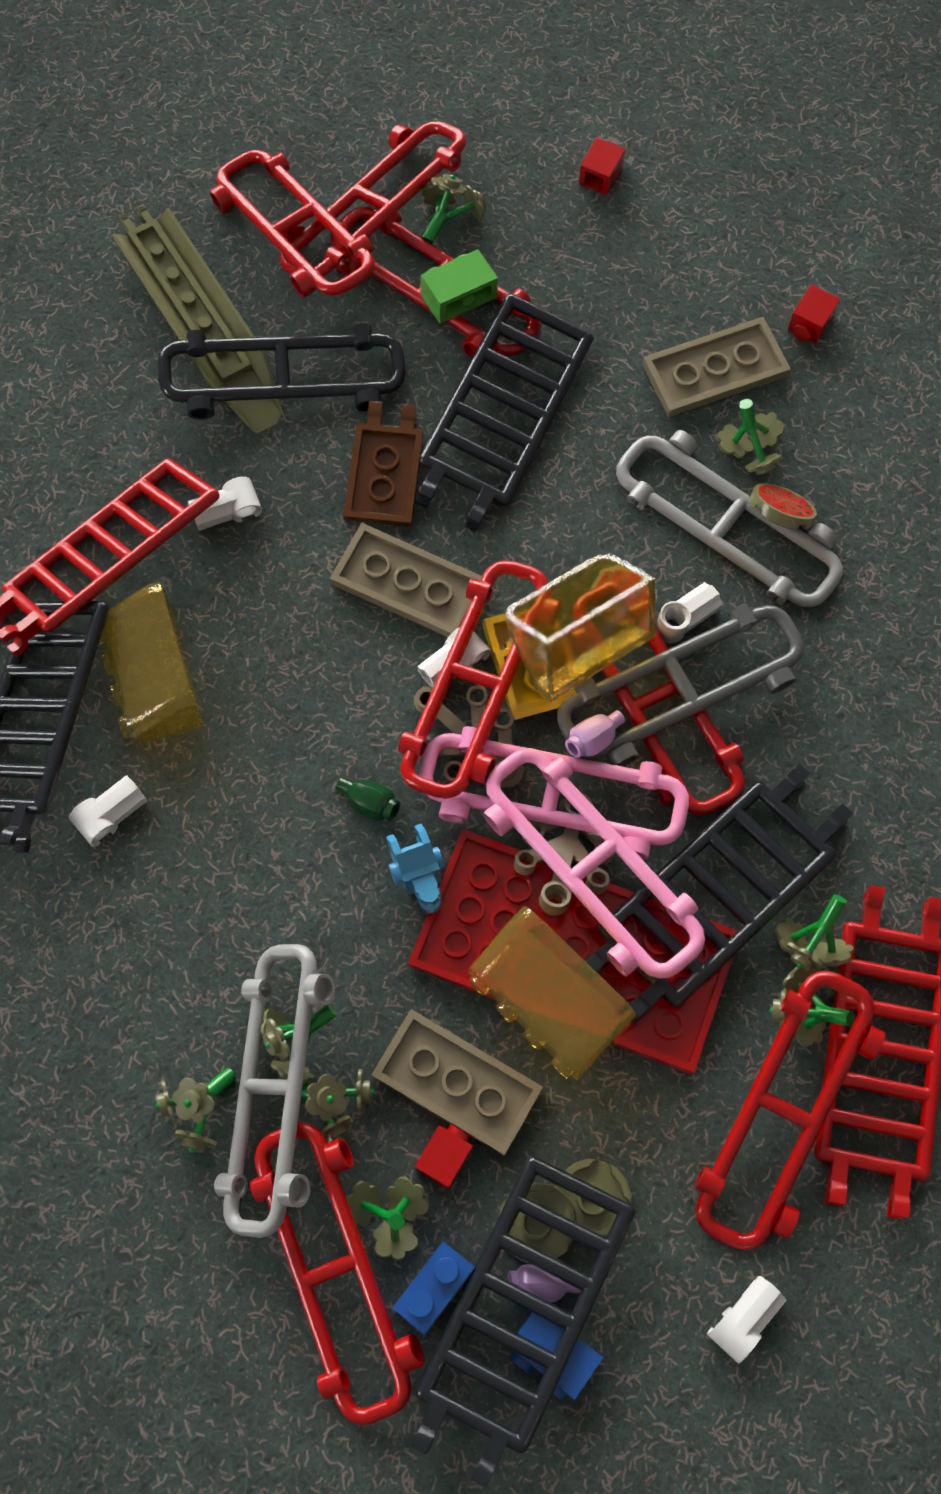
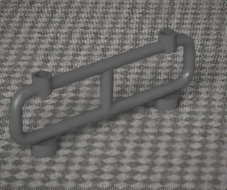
[557,603,804,767]

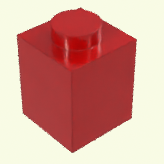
[579,138,625,195]
[788,284,840,344]
[415,1124,473,1190]

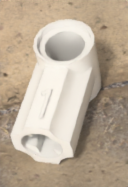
[188,477,262,531]
[655,582,723,643]
[417,627,491,687]
[69,775,147,847]
[707,1276,787,1364]

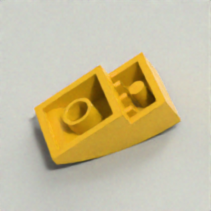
[482,607,577,720]

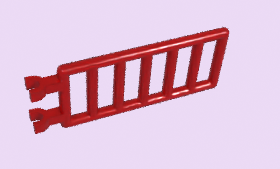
[0,458,220,658]

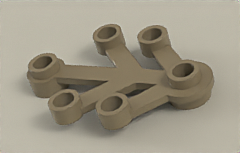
[414,685,524,788]
[513,793,616,916]

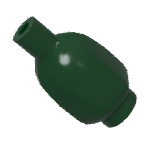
[336,777,401,821]

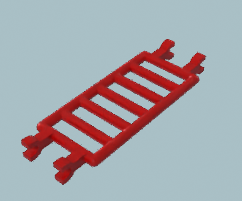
[813,885,941,1220]

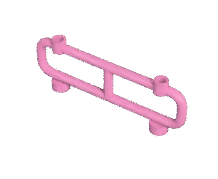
[419,726,689,860]
[483,748,705,979]

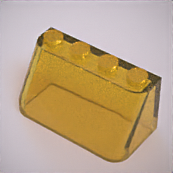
[505,554,656,702]
[99,581,204,747]
[468,906,636,1081]

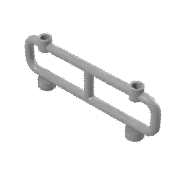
[616,430,843,608]
[214,944,335,1238]

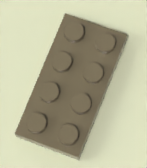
[642,316,791,418]
[330,523,482,637]
[371,1009,543,1156]

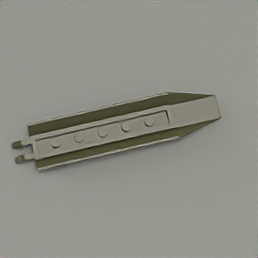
[112,204,285,435]

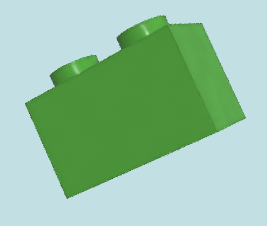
[421,249,498,324]

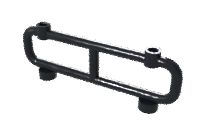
[157,324,406,420]

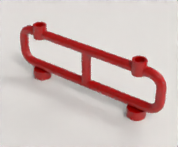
[280,121,467,277]
[209,150,375,298]
[330,206,541,358]
[398,560,560,799]
[563,581,745,816]
[694,971,885,1250]
[250,1122,424,1425]

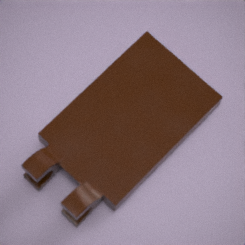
[343,401,424,527]

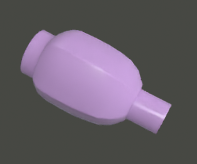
[565,710,625,759]
[508,1264,581,1303]

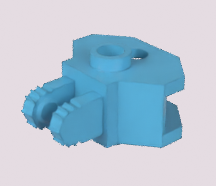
[386,824,445,914]

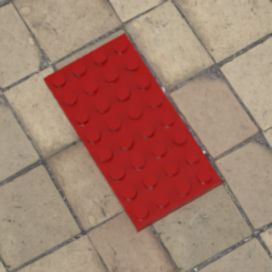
[408,829,738,1075]

